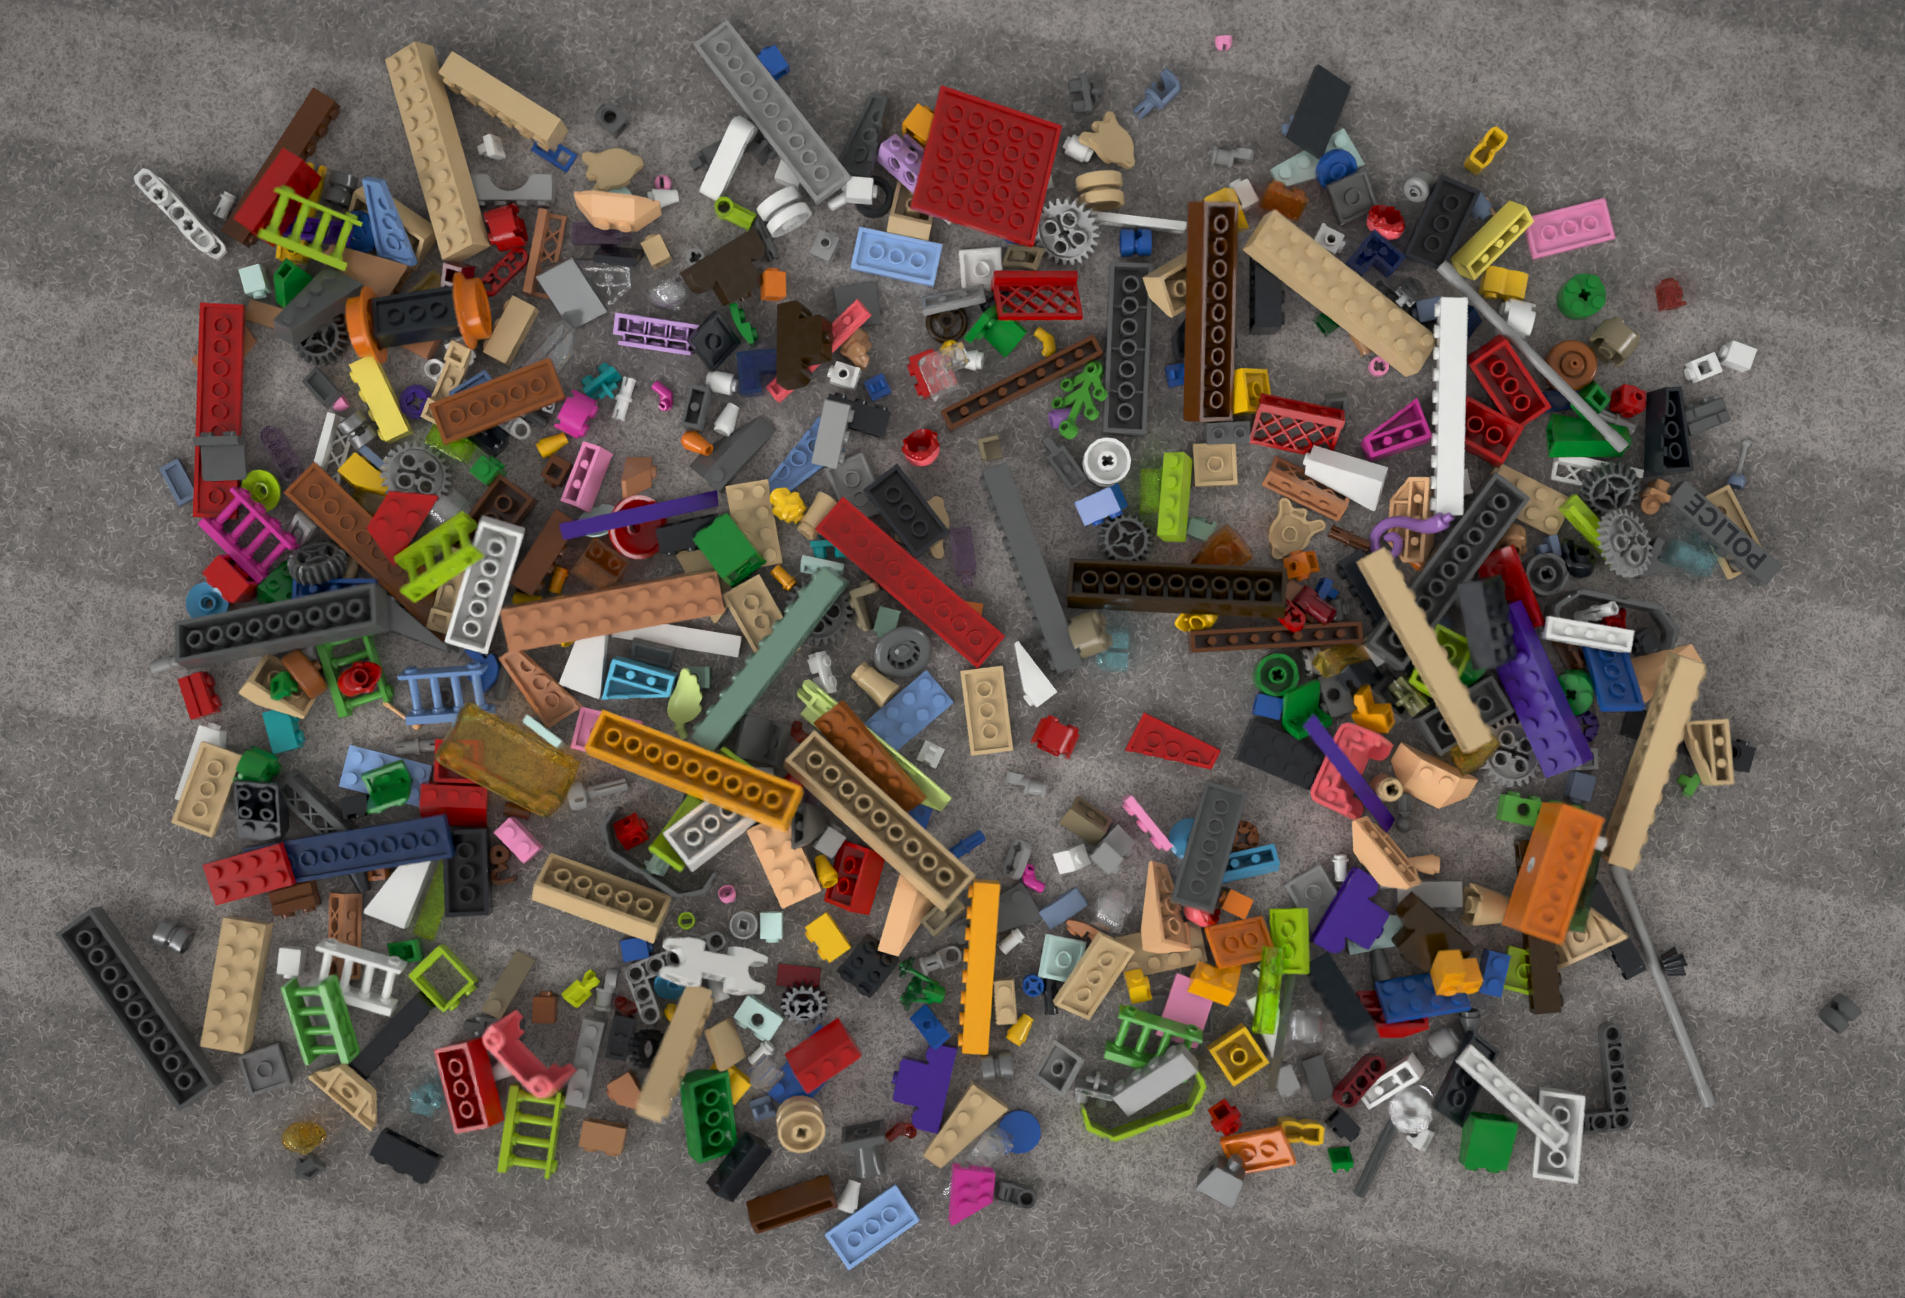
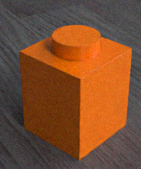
[760,268,786,301]
[1218,888,1254,920]

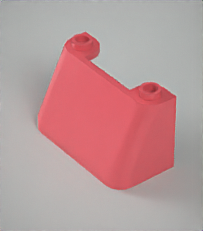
[1310,723,1394,821]
[483,1010,577,1098]

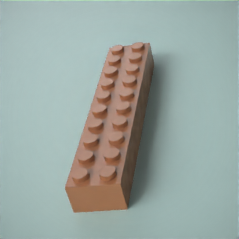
[500,568,725,653]

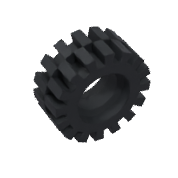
[627,1029,665,1069]

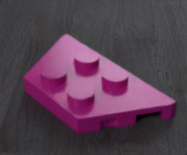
[948,1163,995,1226]

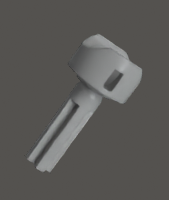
[566,777,628,811]

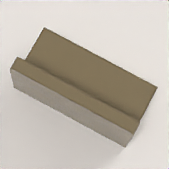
[1060,796,1113,846]
[920,896,967,938]

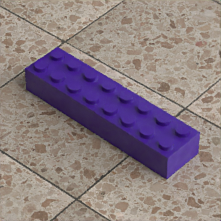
[1496,600,1594,778]

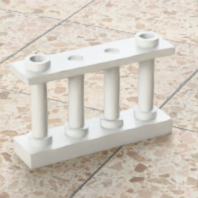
[307,938,407,1017]

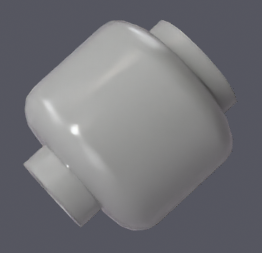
[1404,171,1435,203]
[1427,1026,1461,1059]

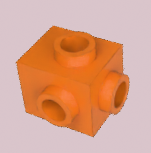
[1283,549,1320,582]

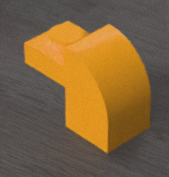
[1351,685,1395,733]

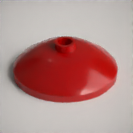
[609,495,667,559]

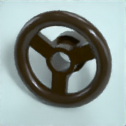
[926,308,968,343]

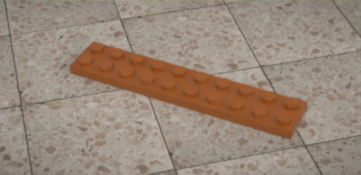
[284,462,447,642]

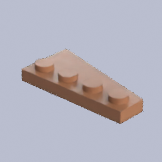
[498,650,583,729]

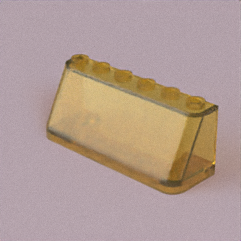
[434,701,581,817]

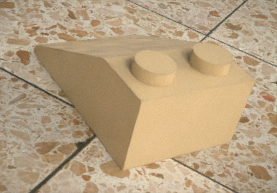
[887,173,933,241]
[238,654,317,719]

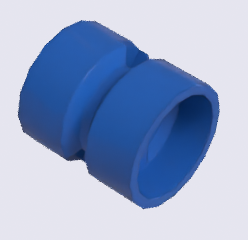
[1119,228,1152,257]

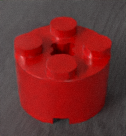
[483,203,528,252]
[1030,715,1080,760]

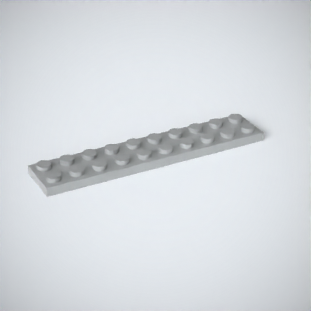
[693,20,852,205]

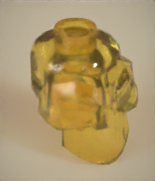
[281,1121,326,1155]

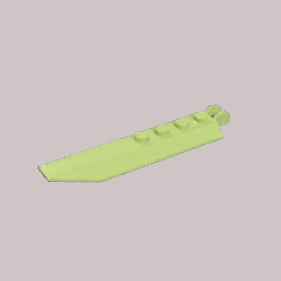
[796,679,952,811]

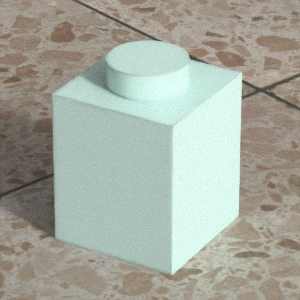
[238,264,272,299]
[760,911,783,943]

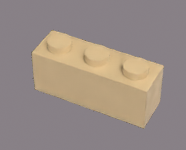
[483,295,539,367]

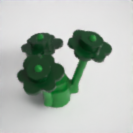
[899,956,945,1011]

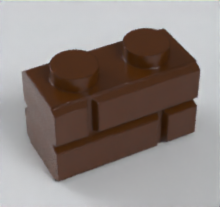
[268,880,322,919]

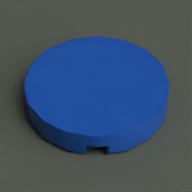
[1315,149,1357,190]
[341,210,376,253]
[998,1109,1041,1154]

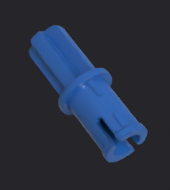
[948,830,986,859]

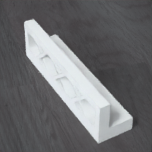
[314,412,355,485]
[1549,457,1644,493]
[1538,616,1634,653]

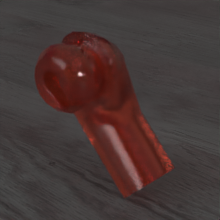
[790,721,810,743]
[614,996,644,1015]
[886,1122,917,1142]

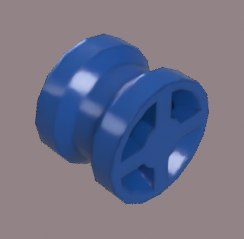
[1022,973,1044,997]

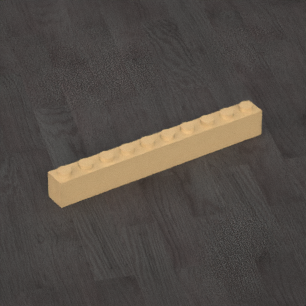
[1356,547,1492,753]

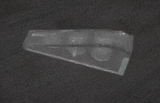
[941,1122,1014,1198]

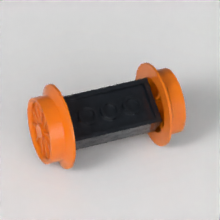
[346,272,492,364]

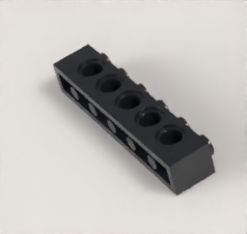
[1619,709,1756,773]

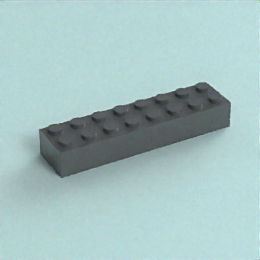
[1101,262,1153,437]

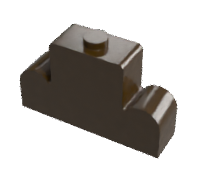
[680,228,765,306]
[776,301,834,391]
[1391,891,1476,973]

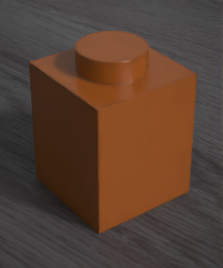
[532,990,558,1024]

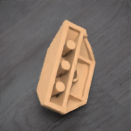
[574,190,662,232]
[1387,477,1435,563]
[1391,742,1478,809]
[1352,816,1421,889]

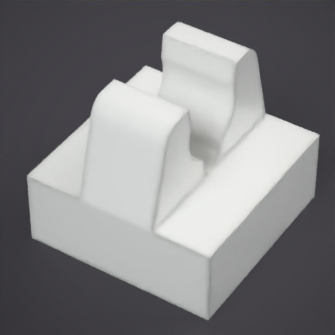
[477,134,506,160]
[917,740,945,769]
[1406,1125,1435,1152]

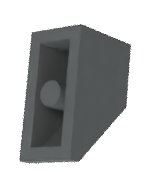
[791,803,825,850]

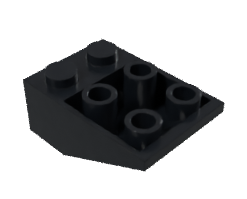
[234,779,289,841]

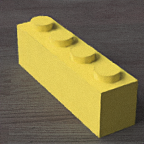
[1450,200,1534,281]
[349,356,413,444]

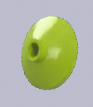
[241,470,281,512]

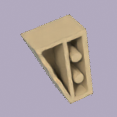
[1683,719,1734,786]

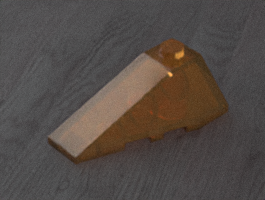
[1190,524,1253,566]

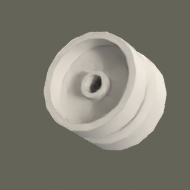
[757,186,812,238]
[1082,437,1131,488]

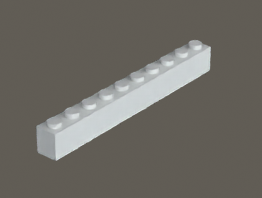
[1430,297,1468,516]

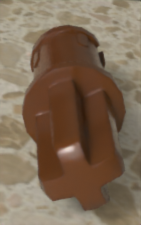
[1327,524,1371,552]

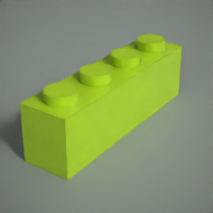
[1157,452,1192,542]

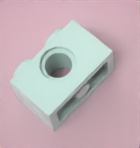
[734,995,785,1041]

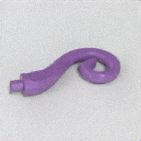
[1369,512,1454,559]

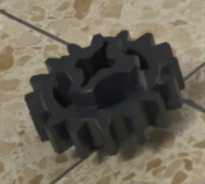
[781,980,828,1026]

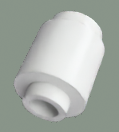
[1062,134,1094,163]
[706,371,739,395]

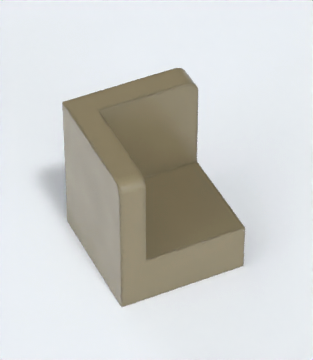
[977,435,1003,463]

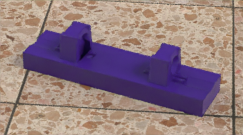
[282,216,354,246]

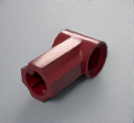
[1291,585,1337,625]

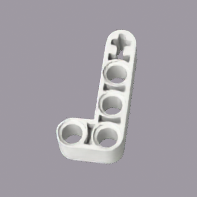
[699,115,758,201]

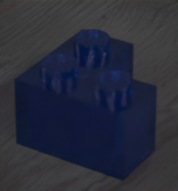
[1345,229,1406,278]
[736,348,777,398]

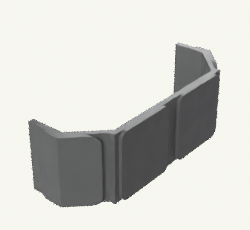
[1543,589,1680,651]
[600,806,720,899]

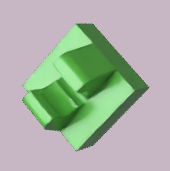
[1676,773,1701,798]

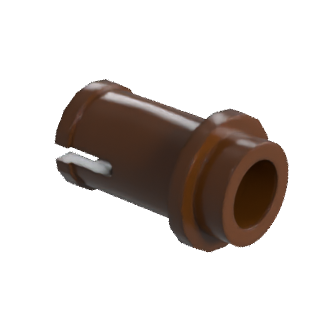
[503,801,532,821]

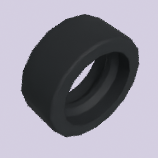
[855,175,894,219]

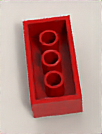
[233,148,322,248]
[1466,334,1551,426]
[434,1036,505,1134]

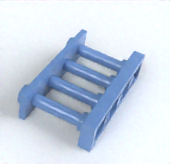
[397,661,496,725]

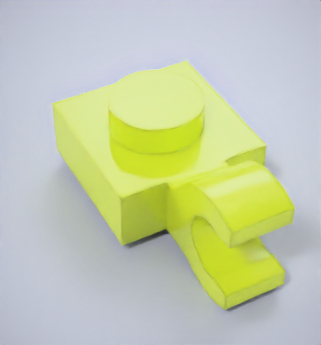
[561,969,600,1008]

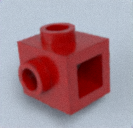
[1610,384,1646,418]
[613,812,649,851]
[1207,1098,1243,1136]

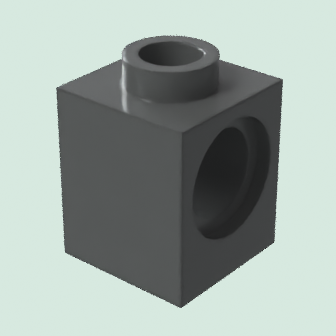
[595,101,630,139]

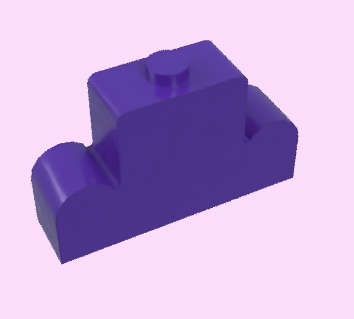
[1309,867,1389,953]
[892,1043,957,1134]

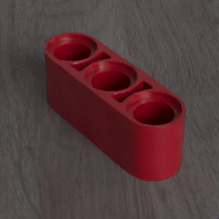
[1332,1054,1386,1108]

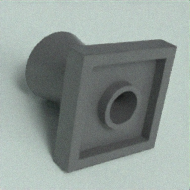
[841,1119,886,1178]

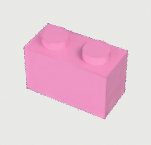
[494,817,544,863]

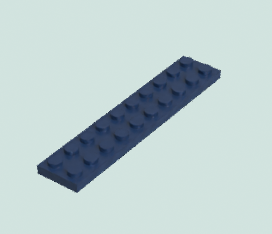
[243,813,456,883]

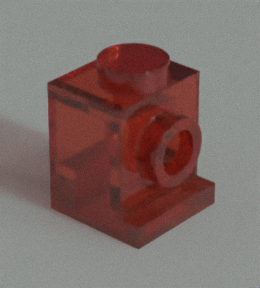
[1655,278,1687,312]

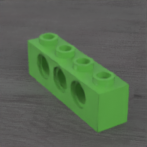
[1496,791,1590,827]

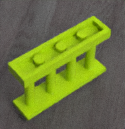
[257,185,363,271]
[394,510,484,603]
[497,1082,567,1179]

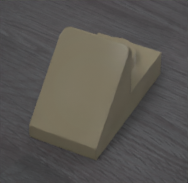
[1002,245,1044,271]

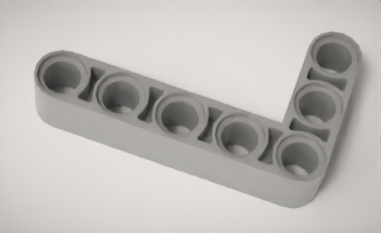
[626,932,729,1024]

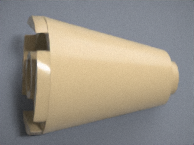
[1459,883,1511,926]

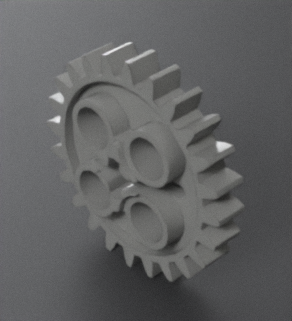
[1035,195,1101,266]
[379,441,452,507]
[1596,508,1653,578]
[1476,718,1541,787]

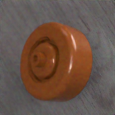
[1543,340,1597,392]
[281,649,328,699]

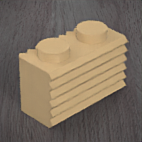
[993,977,1017,1025]

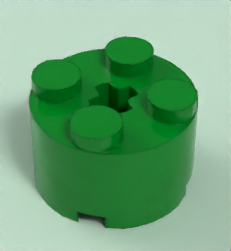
[1556,274,1606,321]
[1252,653,1299,697]
[1557,669,1596,716]
[233,745,282,784]

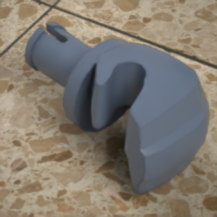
[1132,68,1181,120]

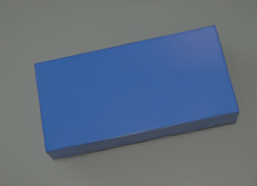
[531,142,578,173]

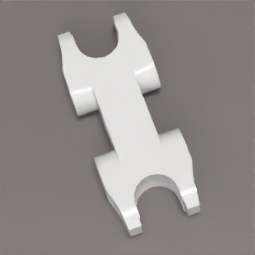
[134,168,228,260]
[659,937,768,996]

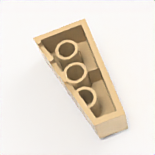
[923,1080,1008,1168]

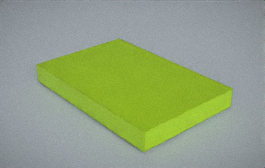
[1269,908,1310,974]

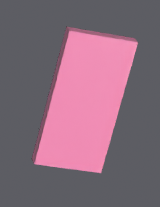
[1525,198,1616,260]

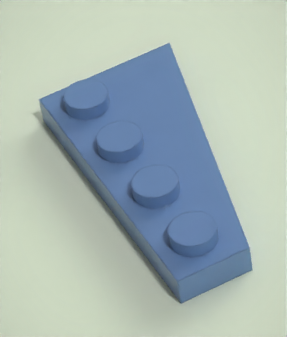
[362,176,418,266]
[768,416,845,492]

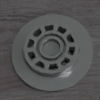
[874,626,932,678]

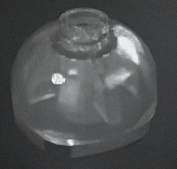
[645,274,689,312]

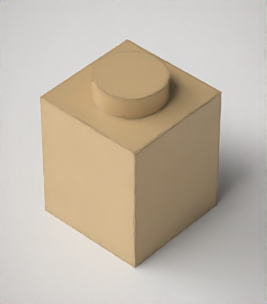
[641,234,673,270]

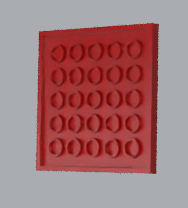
[909,85,1062,248]

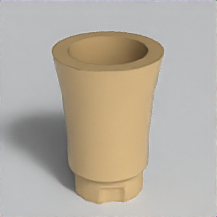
[797,491,837,540]
[851,662,900,709]
[1369,774,1403,803]

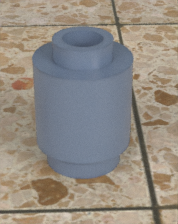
[1471,188,1493,220]

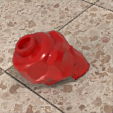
[337,661,382,697]

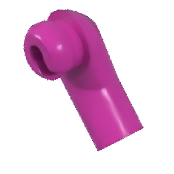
[651,380,673,411]
[1022,864,1046,893]

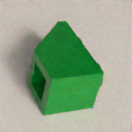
[273,258,314,308]
[1570,379,1611,421]

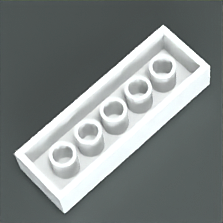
[445,516,525,654]

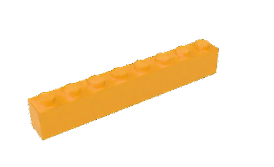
[957,879,1000,1055]

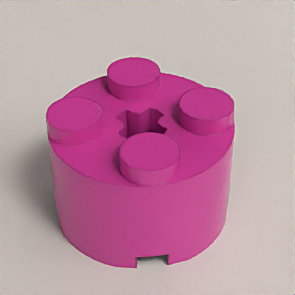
[554,389,600,439]

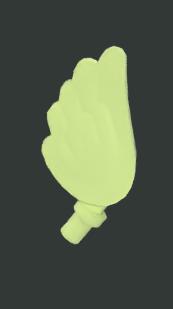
[667,668,703,739]

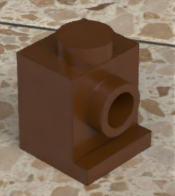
[540,454,574,489]

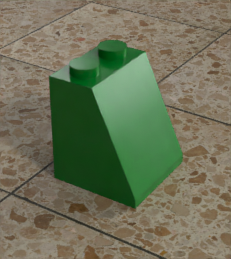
[693,513,767,588]
[1459,1111,1518,1173]

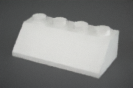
[1532,1086,1585,1184]

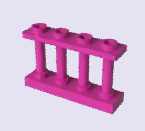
[198,487,300,584]

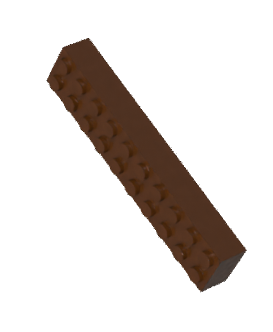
[1183,201,1239,422]

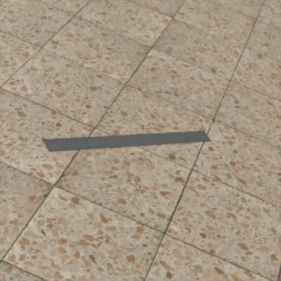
[1267,974,1296,1092]

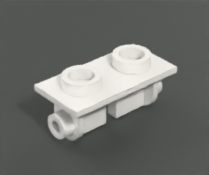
[807,651,837,694]

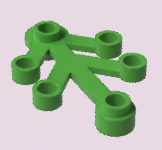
[1052,361,1108,439]

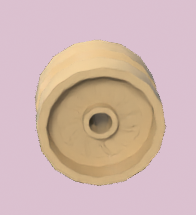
[1075,170,1125,212]
[776,1095,825,1153]

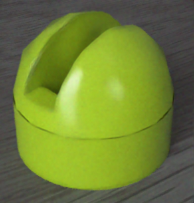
[678,912,696,930]

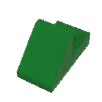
[387,937,425,963]

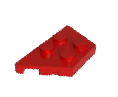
[367,490,438,567]

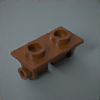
[1551,641,1586,670]

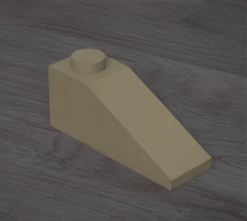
[481,950,536,1020]

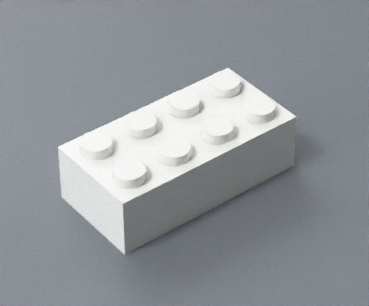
[663,801,757,872]

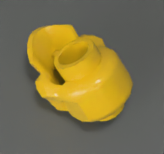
[769,487,807,524]
[1175,614,1218,632]

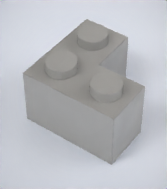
[1088,824,1136,875]

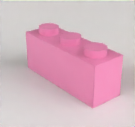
[560,441,613,513]

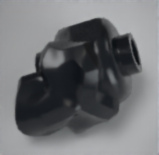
[1561,539,1596,579]

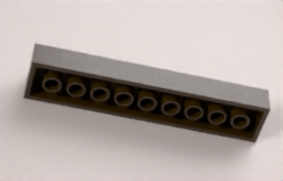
[1067,558,1287,619]

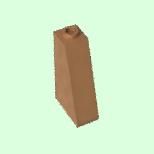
[321,244,413,297]

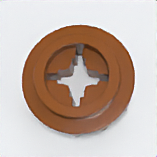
[1232,821,1260,852]

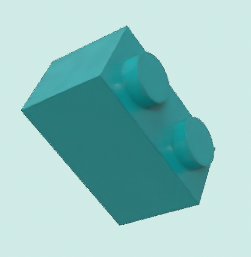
[262,710,305,754]

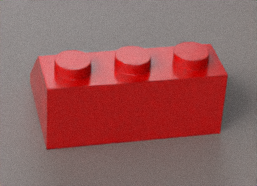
[1464,396,1524,468]
[419,781,489,827]
[824,840,885,915]
[785,1017,862,1094]

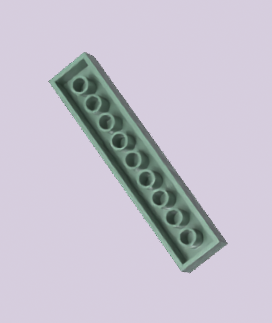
[691,566,850,753]

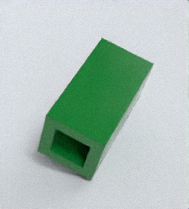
[469,455,507,486]

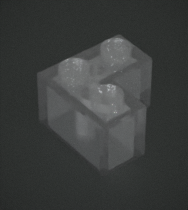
[917,342,970,402]

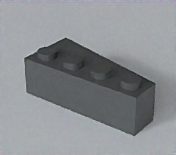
[273,265,363,346]

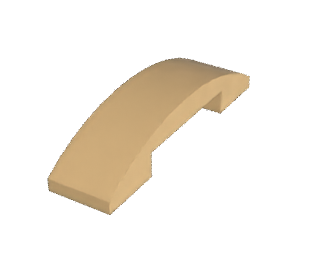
[420,339,472,424]
[426,546,466,634]

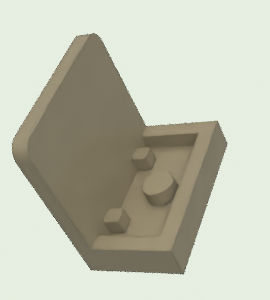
[848,580,883,632]

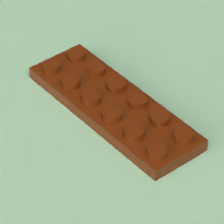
[429,357,566,445]
[814,700,927,813]

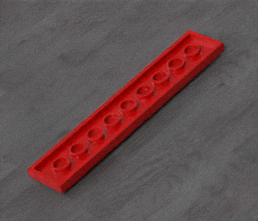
[193,302,246,519]
[815,497,1005,669]

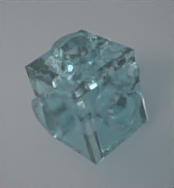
[409,1083,442,1118]

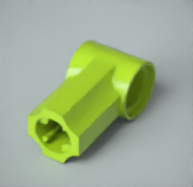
[714,197,757,231]

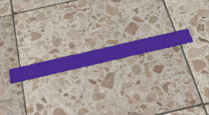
[559,490,719,540]
[1303,715,1395,832]

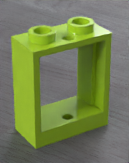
[408,943,479,1013]

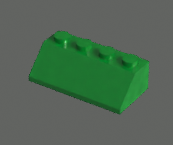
[679,1069,737,1164]

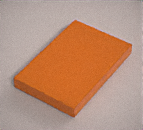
[1204,915,1277,970]
[1220,1125,1296,1174]

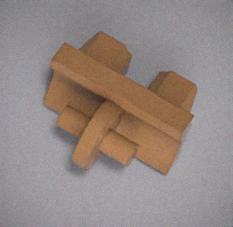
[1638,479,1671,515]

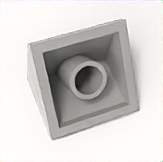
[1033,1039,1085,1098]

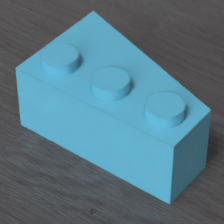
[602,656,679,700]

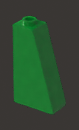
[1545,413,1632,458]

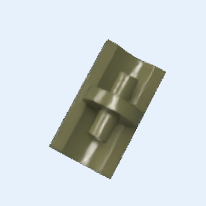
[1387,674,1429,717]

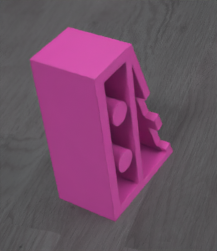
[1360,398,1432,462]

